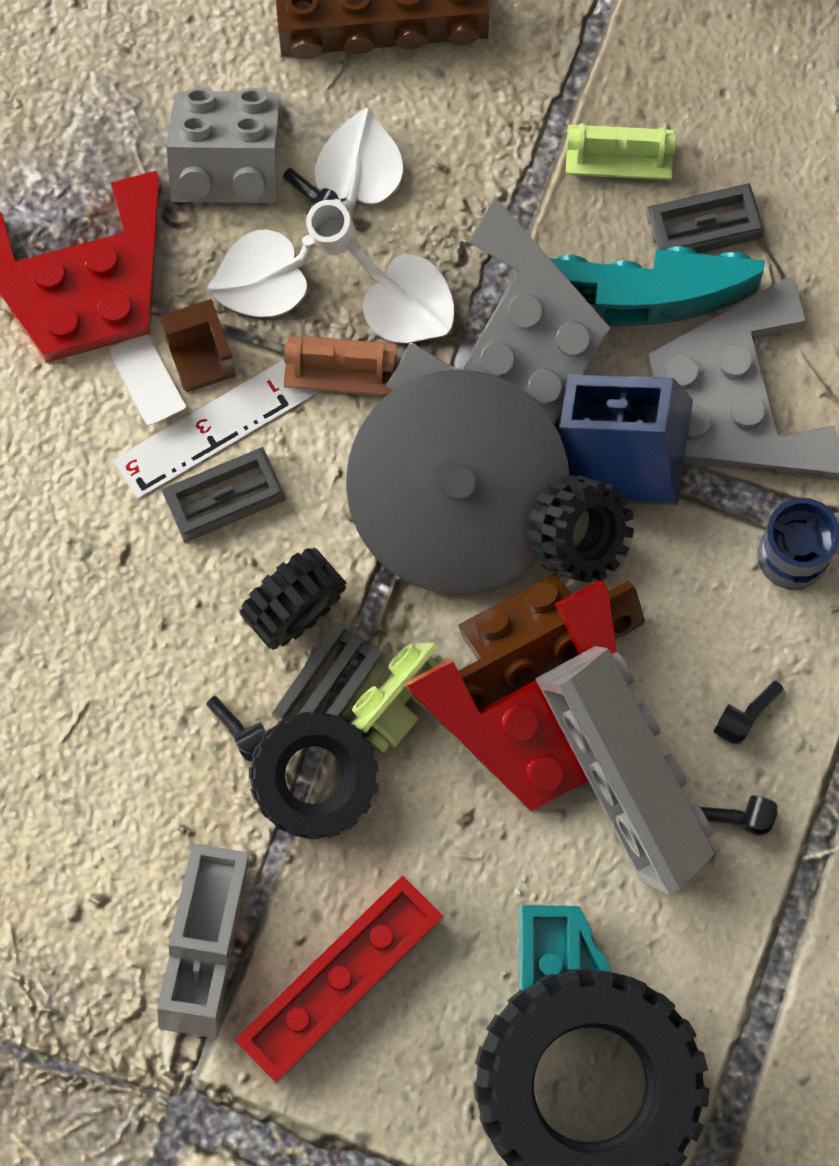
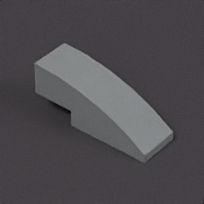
[157,843,249,1039]

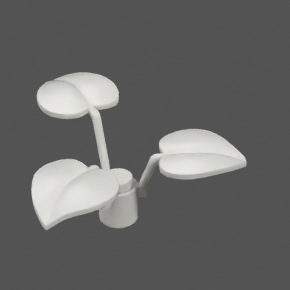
[207,108,454,344]

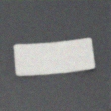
[109,334,186,425]

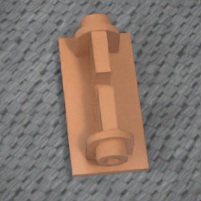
[283,335,397,396]

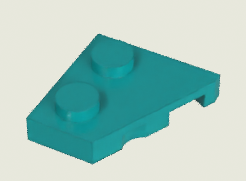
[519,905,612,991]

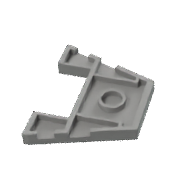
[386,198,610,423]
[646,277,839,480]

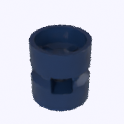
[758,498,839,590]

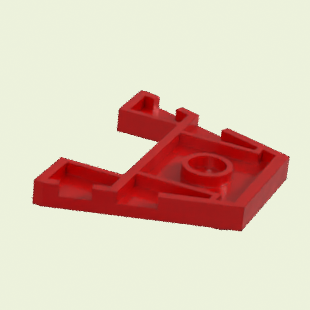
[0,170,161,363]
[404,581,617,812]

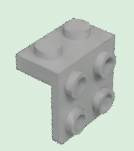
[166,87,280,203]

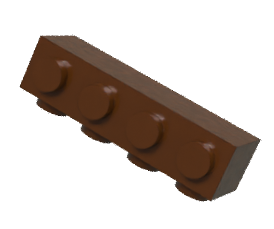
[276,0,489,59]

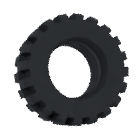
[473,968,710,1166]

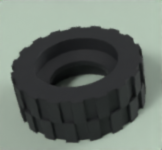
[249,712,379,839]

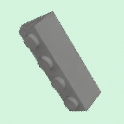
[536,646,715,896]

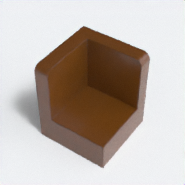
[160,299,236,392]

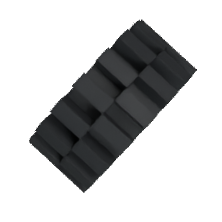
[527,475,634,583]
[240,548,347,650]

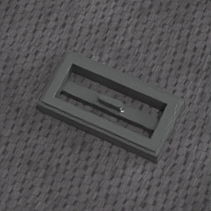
[646,183,765,253]
[161,447,285,543]
[272,622,383,721]

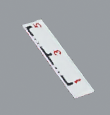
[113,360,319,499]

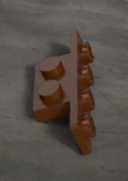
[458,573,645,711]

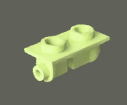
[566,123,676,180]
[350,643,447,754]

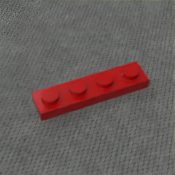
[234,875,443,1084]

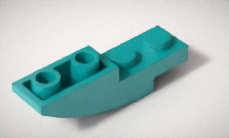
[550,246,765,326]

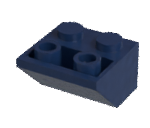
[560,374,693,506]

